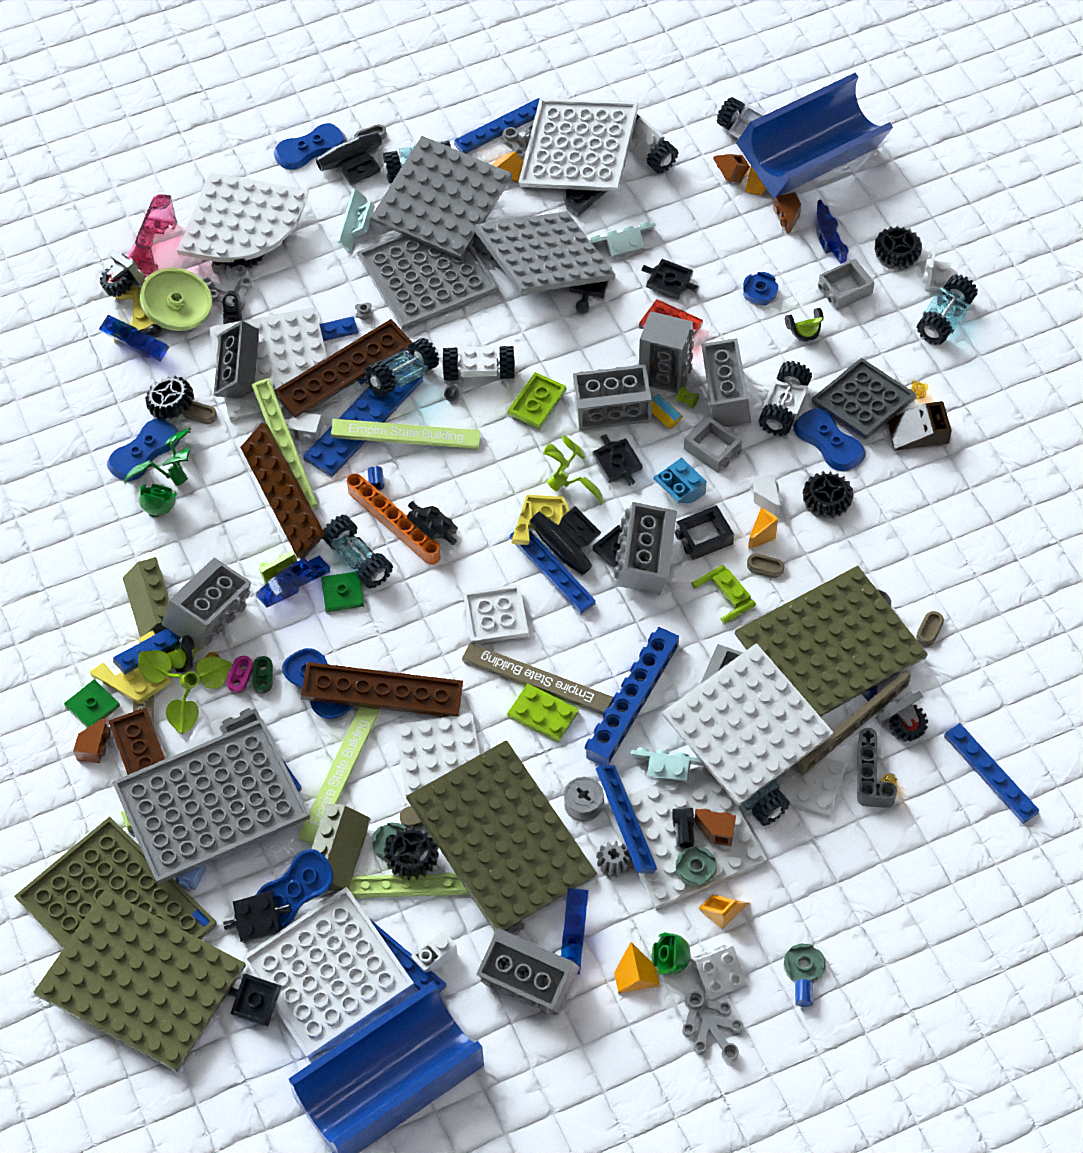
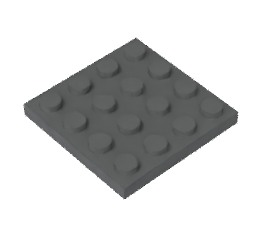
[812,358,916,440]

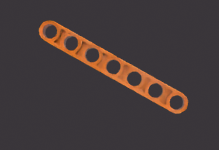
[346,473,441,565]

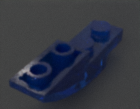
[815,199,849,264]
[99,315,170,362]
[256,555,331,608]
[561,888,589,975]

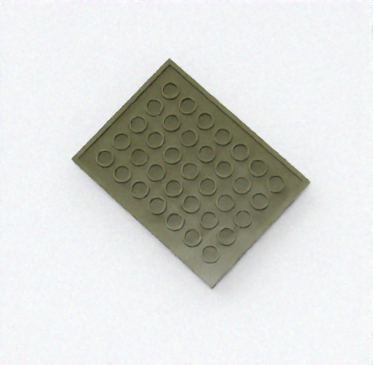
[734,565,928,717]
[406,740,598,932]
[14,816,217,948]
[33,889,246,1072]

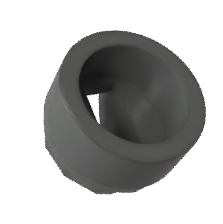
[444,386,459,401]

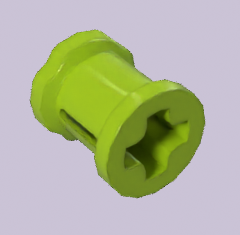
[676,387,700,409]

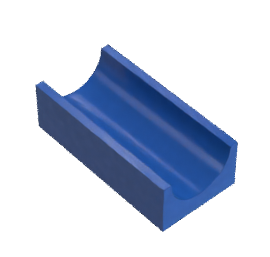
[736,72,894,199]
[288,981,484,1153]

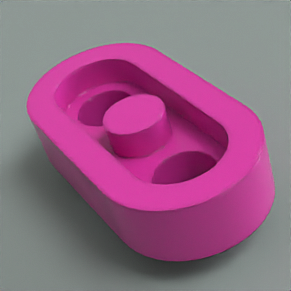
[226,655,253,693]

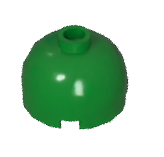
[138,484,177,518]
[651,932,691,975]

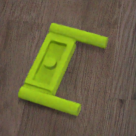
[691,564,756,624]

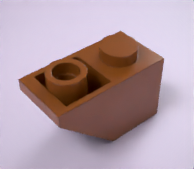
[713,154,750,182]
[773,192,802,233]
[73,719,111,763]
[694,808,736,846]

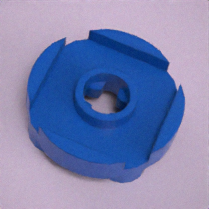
[743,272,779,306]

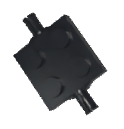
[641,258,699,300]
[593,434,643,486]
[407,501,459,545]
[223,891,292,943]

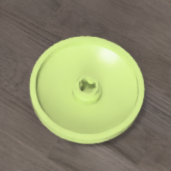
[140,268,212,331]

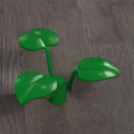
[124,428,192,486]

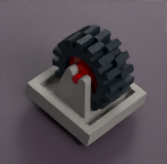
[99,249,146,297]
[875,690,929,742]

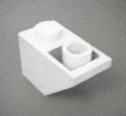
[286,412,323,443]
[750,474,783,516]
[411,930,458,972]

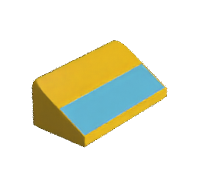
[651,393,684,430]

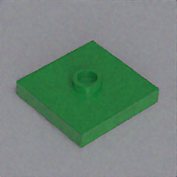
[321,571,364,612]
[64,679,120,728]

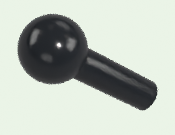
[128,324,162,341]

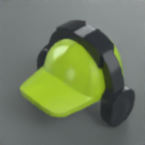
[784,307,824,342]
[166,635,204,673]

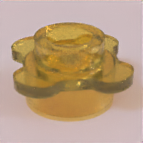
[910,380,929,399]

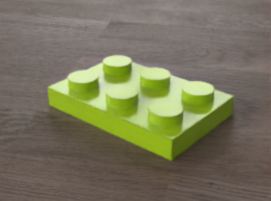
[508,372,567,429]
[507,683,579,743]

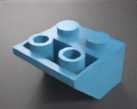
[653,457,707,504]

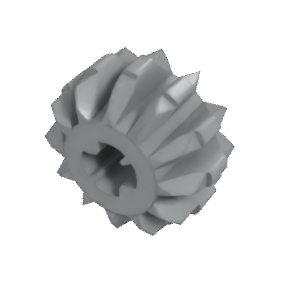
[596,840,631,877]

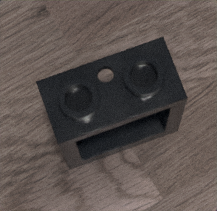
[674,505,734,560]

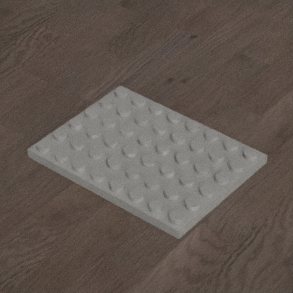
[112,719,310,885]

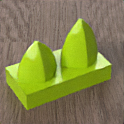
[259,551,300,587]

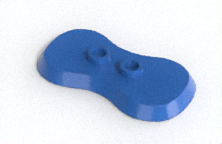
[273,123,347,170]
[793,408,866,471]
[107,419,180,481]
[282,648,353,719]
[256,849,333,929]

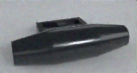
[316,132,382,185]
[529,506,601,576]

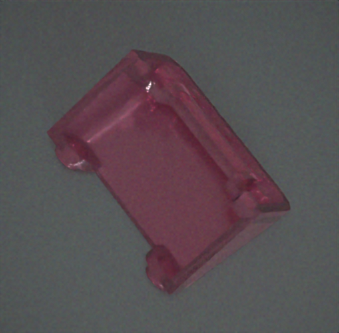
[126,194,177,275]

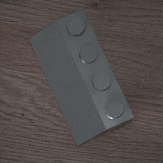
[213,320,259,398]

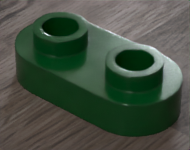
[252,656,273,694]

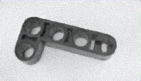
[857,727,897,808]

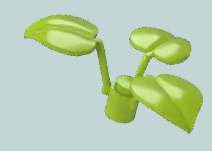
[543,435,603,505]
[138,650,232,734]

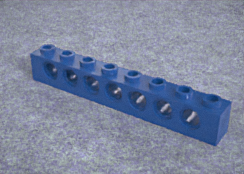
[584,626,679,765]

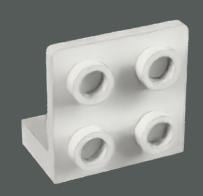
[923,242,952,294]
[690,943,747,1000]

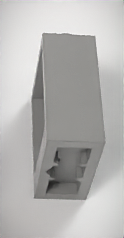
[817,259,875,310]
[683,416,742,473]

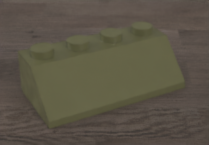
[122,557,169,638]
[311,803,371,891]

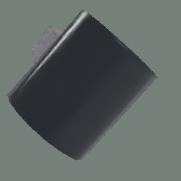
[672,808,694,849]

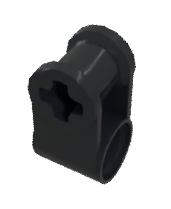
[222,290,242,324]

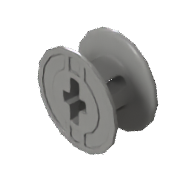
[563,776,604,822]

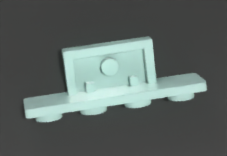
[337,189,375,251]
[589,221,656,257]
[631,748,704,782]

